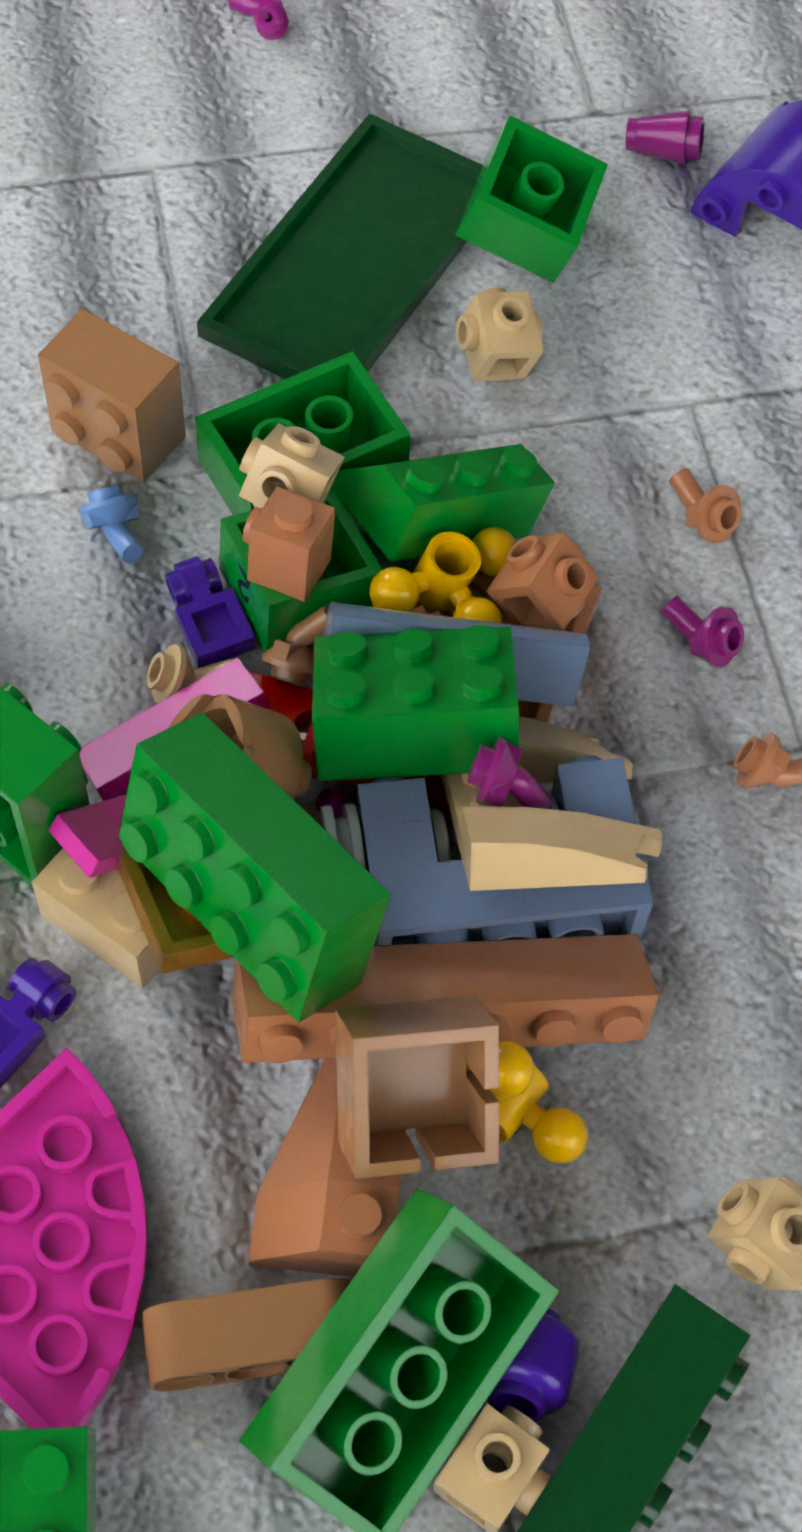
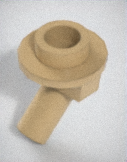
[147,644,233,703]

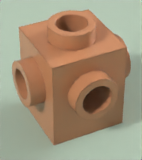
[486,533,599,631]

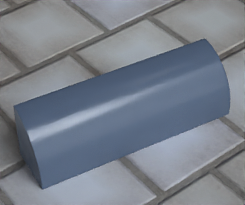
[323,602,591,707]

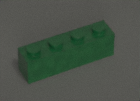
[517,1284,751,1532]

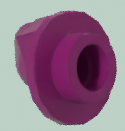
[660,595,744,667]
[467,737,553,809]

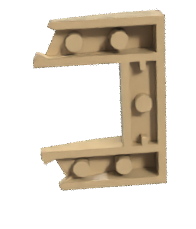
[441,717,662,891]

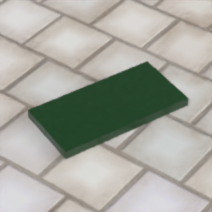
[197,113,483,379]

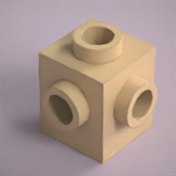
[456,287,544,382]
[239,423,345,508]
[706,1176,802,1291]
[433,1404,552,1532]

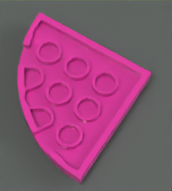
[0,1048,148,1429]

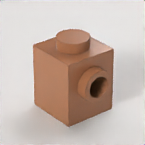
[243,486,335,602]

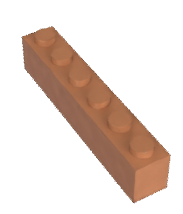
[231,934,659,1063]

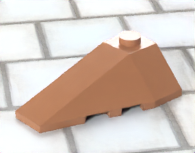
[248,1058,406,1277]

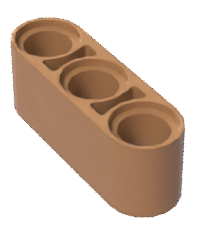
[142,1278,350,1392]

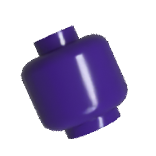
[487,1308,579,1422]

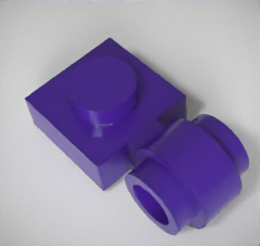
[164,556,256,667]
[0,958,76,1089]

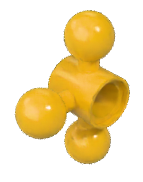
[369,527,516,623]
[466,1041,588,1164]

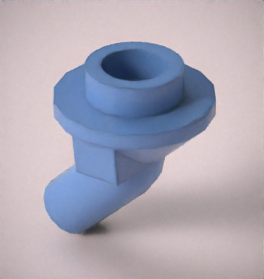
[79,485,144,564]

